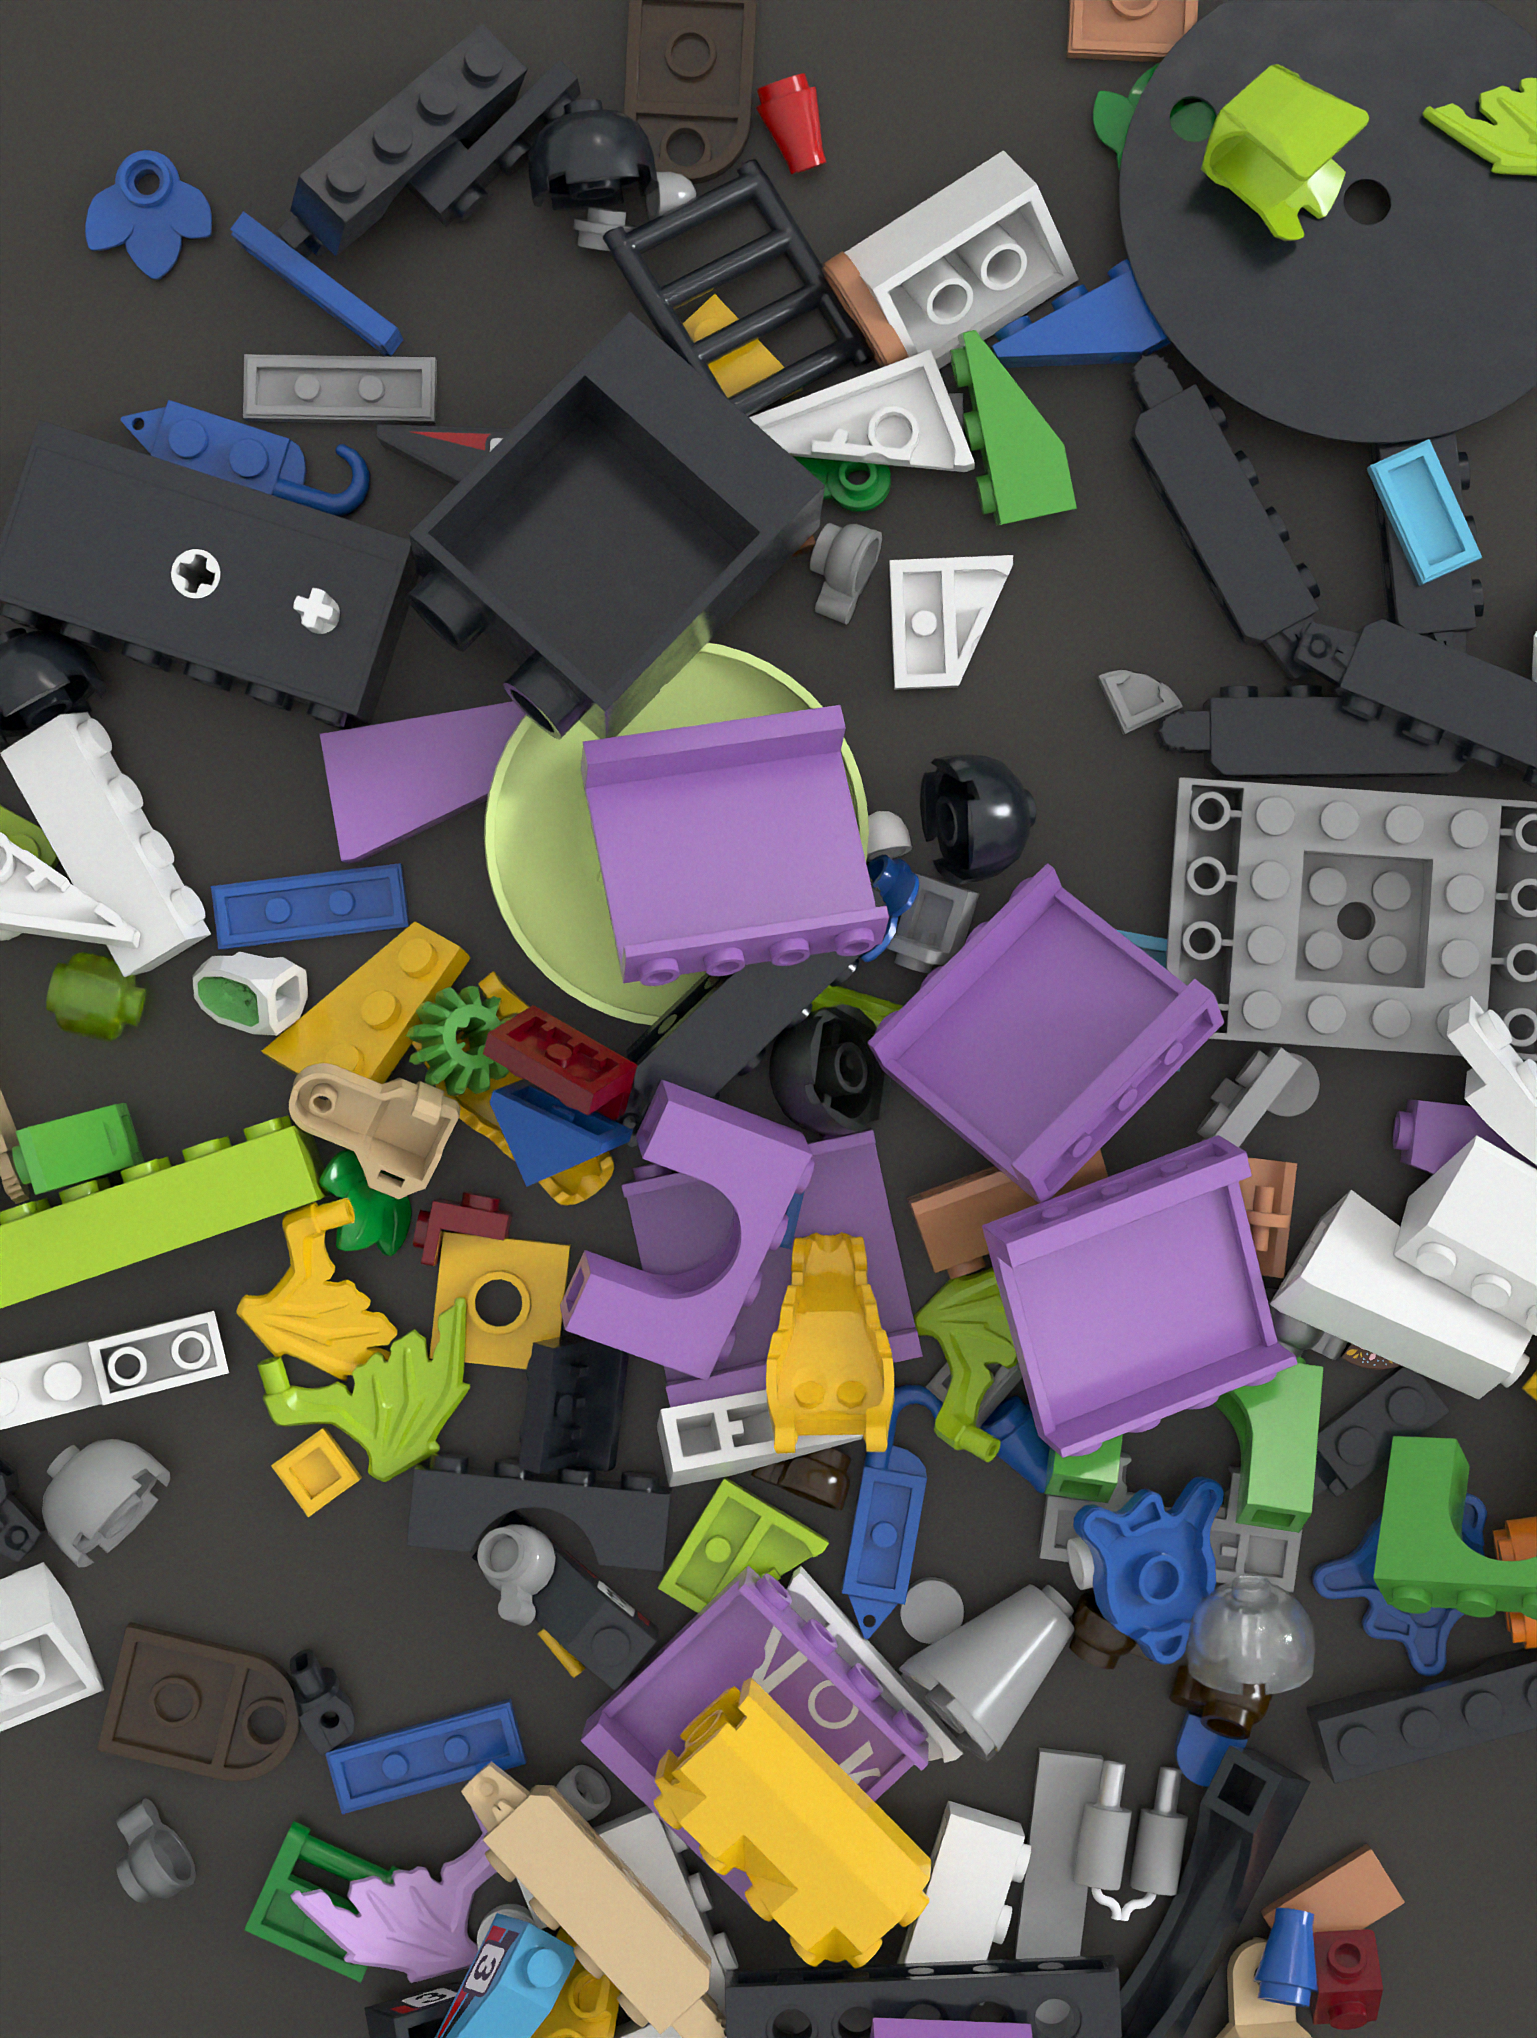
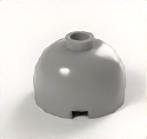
[42,1439,170,1567]

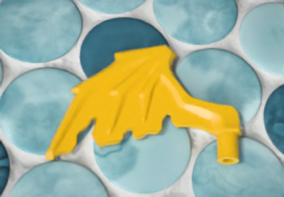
[236,1198,398,1381]

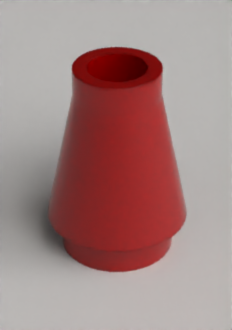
[756,73,827,175]

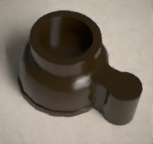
[751,1448,851,1511]
[1069,1593,1153,1669]
[1169,1665,1274,1740]

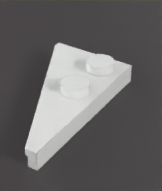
[749,349,975,472]
[0,832,140,949]

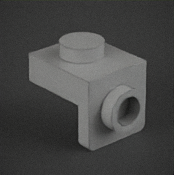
[887,873,980,974]

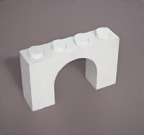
[516,1806,738,2038]

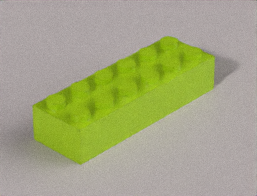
[0,1115,331,1309]

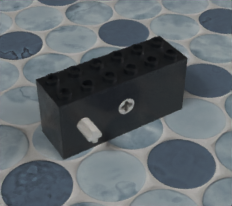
[0,420,419,730]

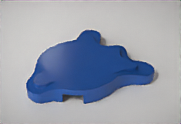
[1073,1476,1224,1665]
[1312,1492,1487,1677]

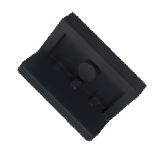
[518,1334,629,1474]

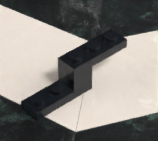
[277,59,581,259]

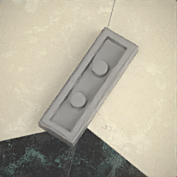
[243,354,437,425]

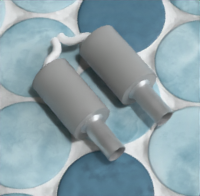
[1073,1761,1188,1921]

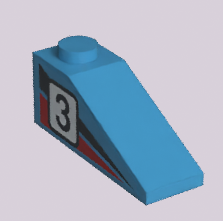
[435,1913,577,2038]

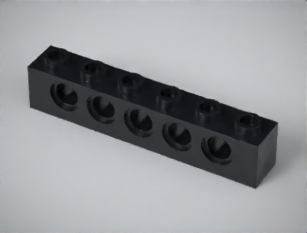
[725,1955,1122,2038]

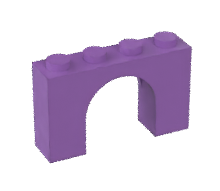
[560,1079,814,1381]

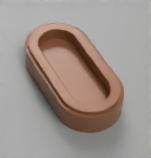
[822,251,909,368]

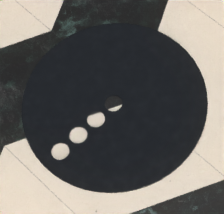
[1119,0,1537,444]

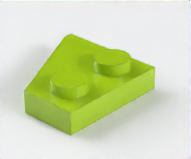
[658,1477,829,1613]

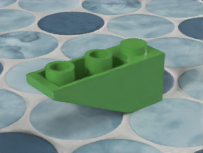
[950,330,1077,525]
[12,1103,145,1195]

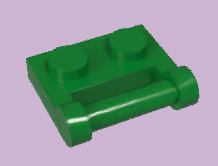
[244,1821,402,1983]

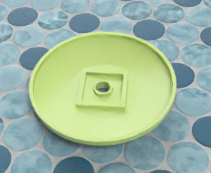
[484,643,869,1025]

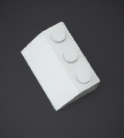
[844,150,1079,369]
[1393,1135,1537,1336]
[0,1562,104,1732]

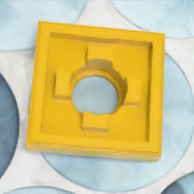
[429,1231,571,1369]

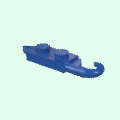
[121,400,370,517]
[841,1384,943,1639]

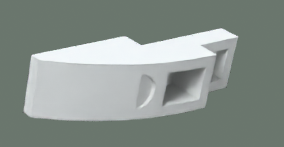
[1447,996,1537,1165]
[0,1311,229,1430]

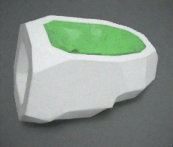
[192,952,308,1036]

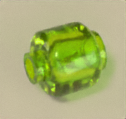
[46,952,146,1042]

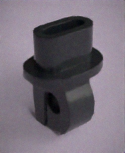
[290,1649,355,1756]

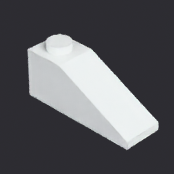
[657,1390,863,1487]

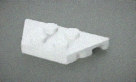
[752,1566,963,1784]

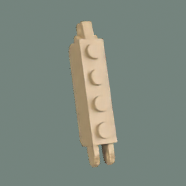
[461,1761,727,2038]

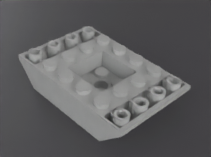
[1165,778,1537,1061]

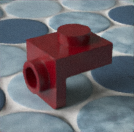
[413,1192,513,1266]
[1310,1929,1383,2030]

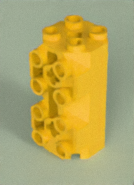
[653,1677,931,1969]

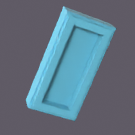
[1367,439,1482,586]

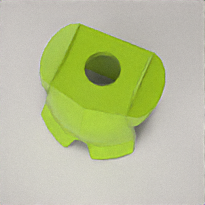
[1201,64,1369,241]

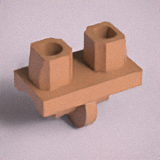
[1239,1157,1297,1278]

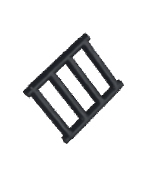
[603,159,875,416]

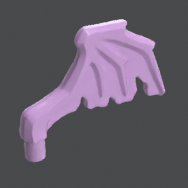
[290,1807,497,1983]

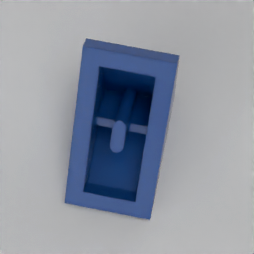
[490,1079,633,1187]

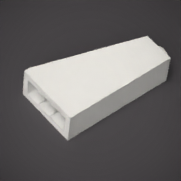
[1270,1190,1533,1399]

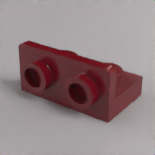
[483,1005,637,1120]

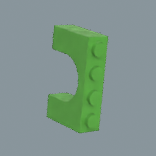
[1044,1357,1323,1533]
[1373,1436,1537,1620]

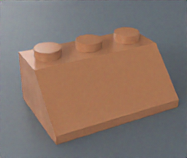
[906,1149,1108,1279]

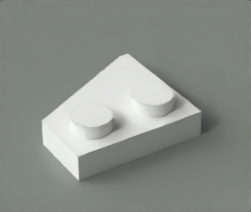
[889,555,1013,690]

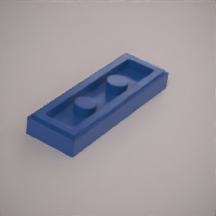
[230,211,404,357]
[211,863,410,950]
[325,1698,528,1814]

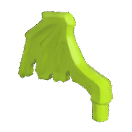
[1422,78,1537,176]
[913,1267,1018,1462]
[257,1297,471,1482]

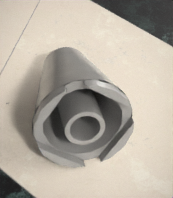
[899,1584,1075,1762]

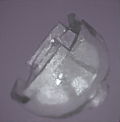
[1186,1575,1316,1695]

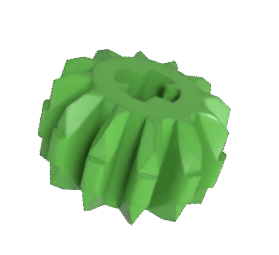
[406,986,511,1096]

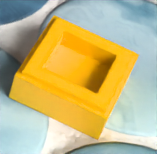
[271,1426,362,1517]

